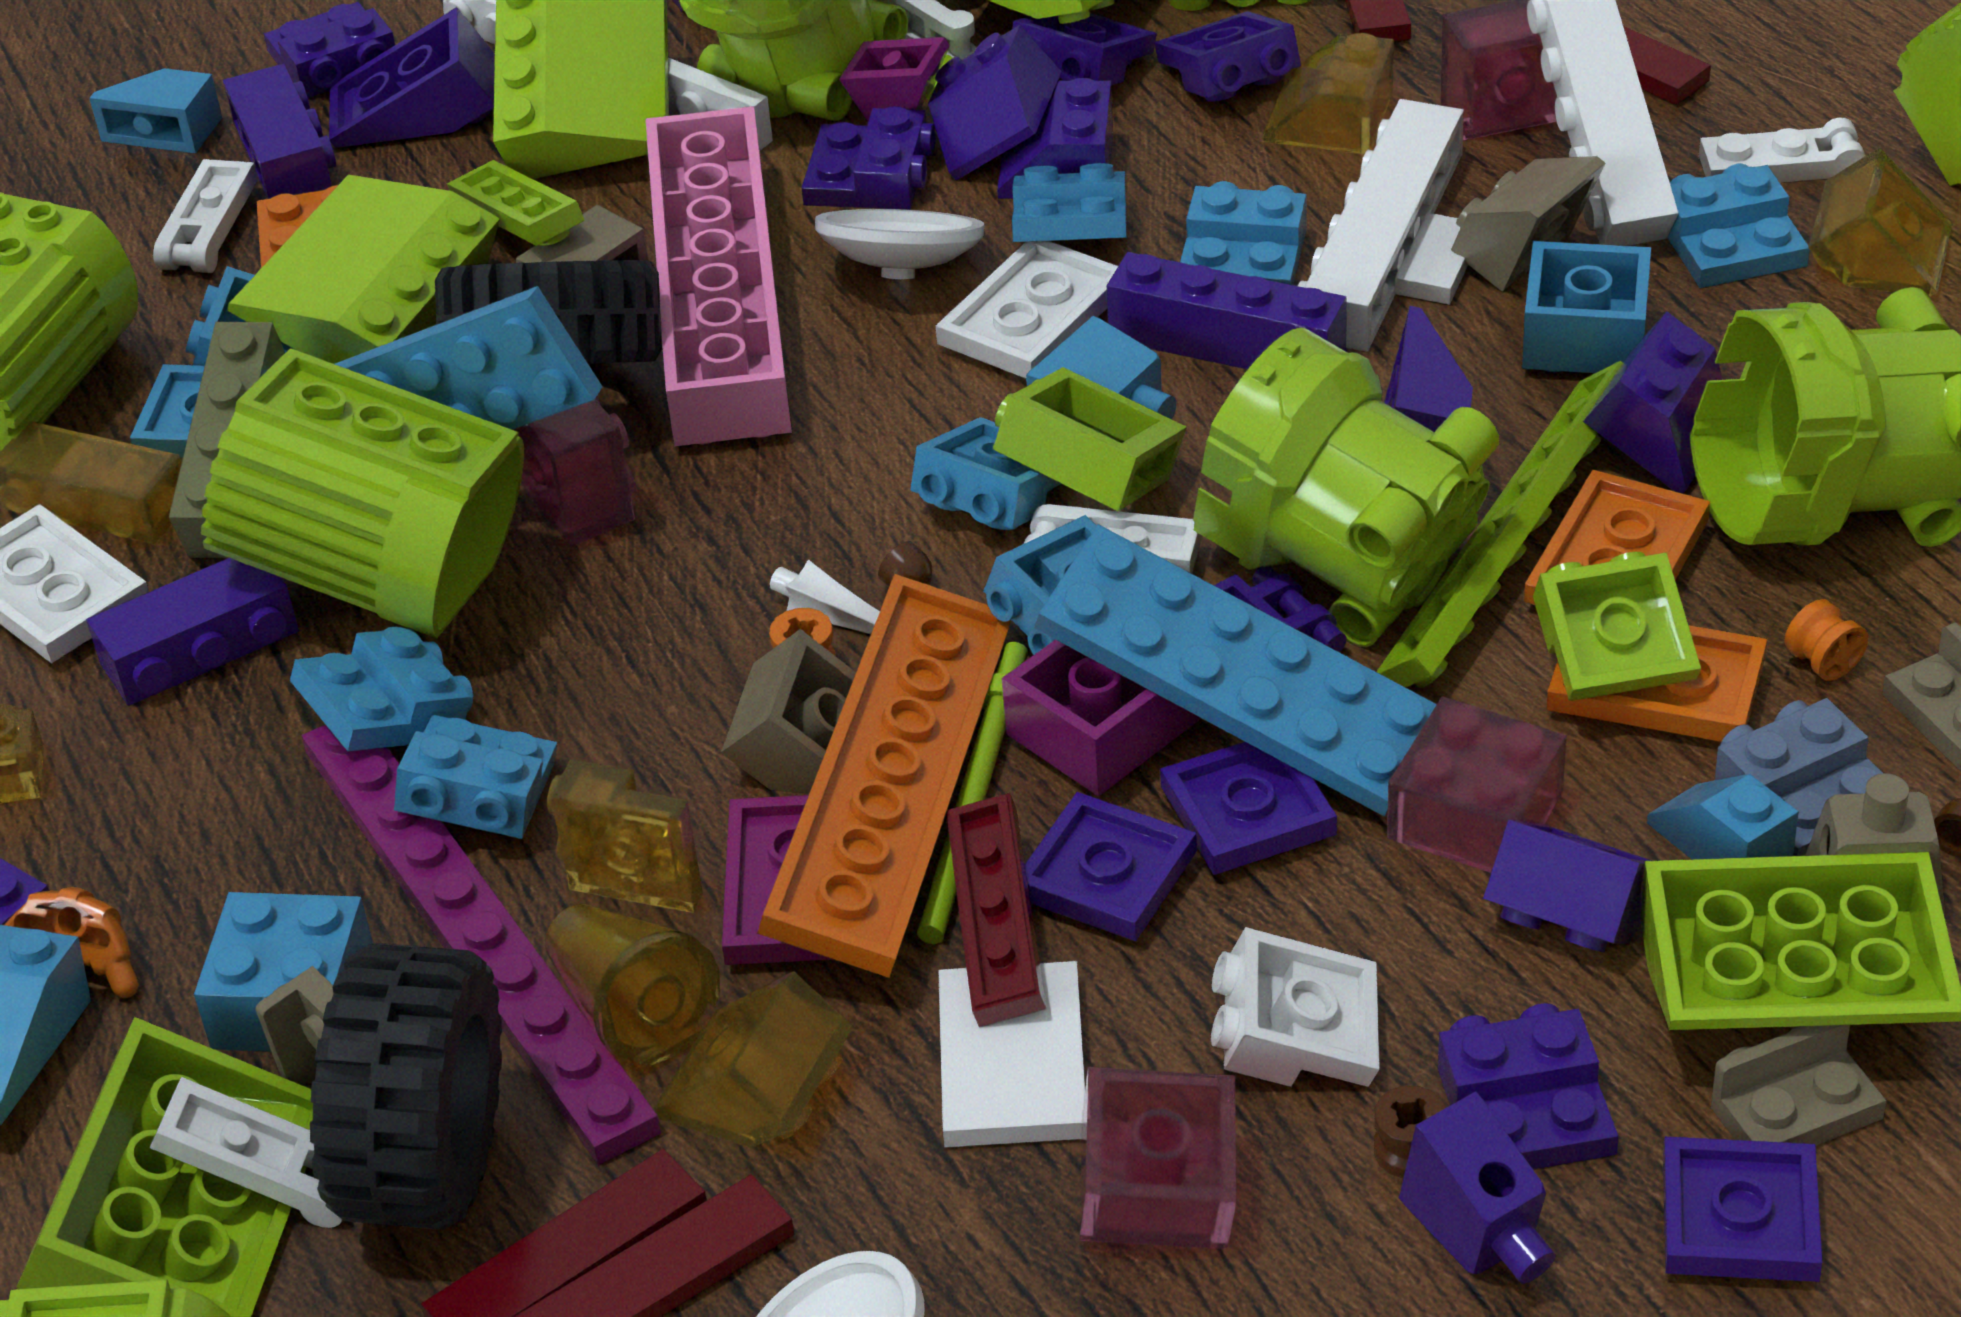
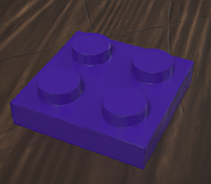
[1160,742,1337,875]
[1025,792,1197,941]
[1663,1136,1822,1282]

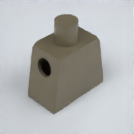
[1805,773,1945,914]

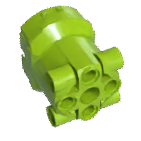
[679,0,908,121]
[1690,287,1961,547]
[1193,327,1499,647]

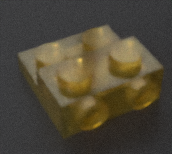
[547,759,703,913]

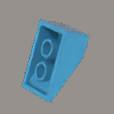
[0,925,91,1126]

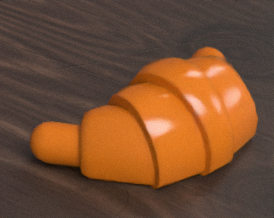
[4,887,139,999]

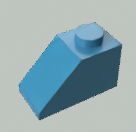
[89,68,223,153]
[1647,774,1799,860]

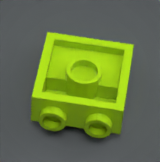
[1533,552,1701,701]

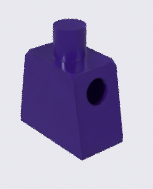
[1399,1091,1556,1284]

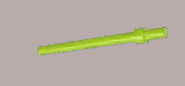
[917,642,1028,944]

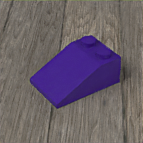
[329,7,495,148]
[1384,306,1473,432]

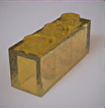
[0,421,182,545]

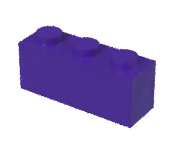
[223,63,337,199]
[86,558,299,706]

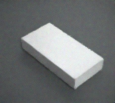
[1395,212,1468,305]

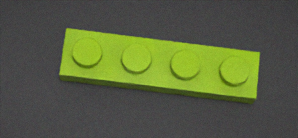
[447,160,585,246]

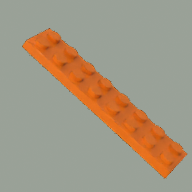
[757,574,1012,978]

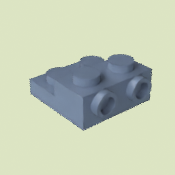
[1715,698,1883,856]

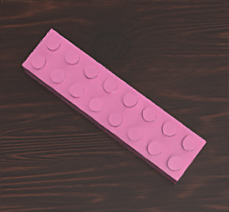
[645,106,792,446]

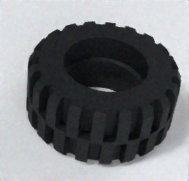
[435,260,662,364]
[310,943,502,1230]

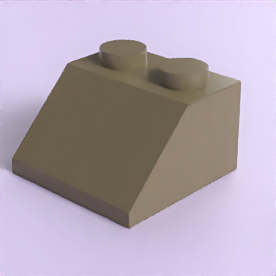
[1451,156,1606,292]
[721,629,856,794]

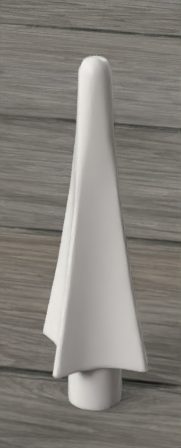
[770,560,880,634]

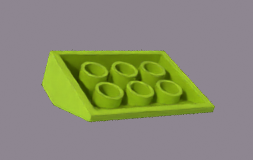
[493,0,669,179]
[227,175,500,364]
[1640,852,1961,1030]
[16,1017,313,1317]

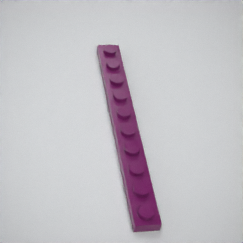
[301,724,661,1165]

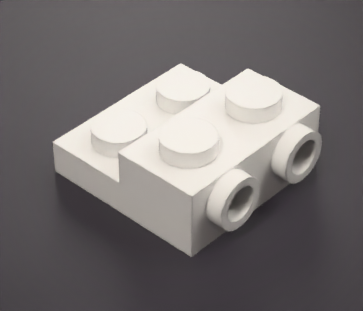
[1211,927,1379,1087]

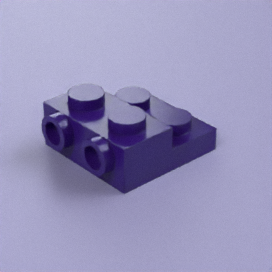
[263,2,395,98]
[1154,11,1301,102]
[1012,13,1157,85]
[801,106,936,210]
[1438,1003,1619,1169]

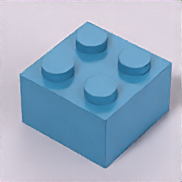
[1522,241,1651,373]
[194,892,373,1052]

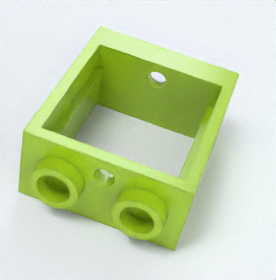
[993,367,1187,511]

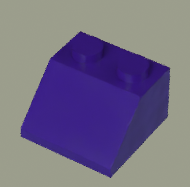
[928,25,1062,180]
[997,78,1113,199]
[1583,311,1723,494]
[1483,819,1653,952]

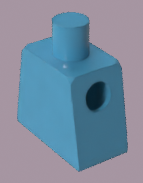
[1026,316,1177,419]

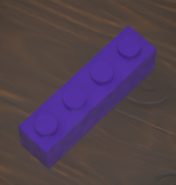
[1106,252,1347,369]

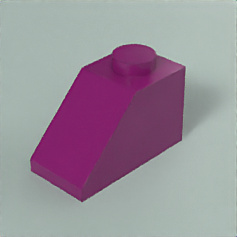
[839,37,950,121]

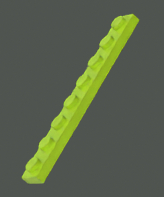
[1376,360,1623,688]

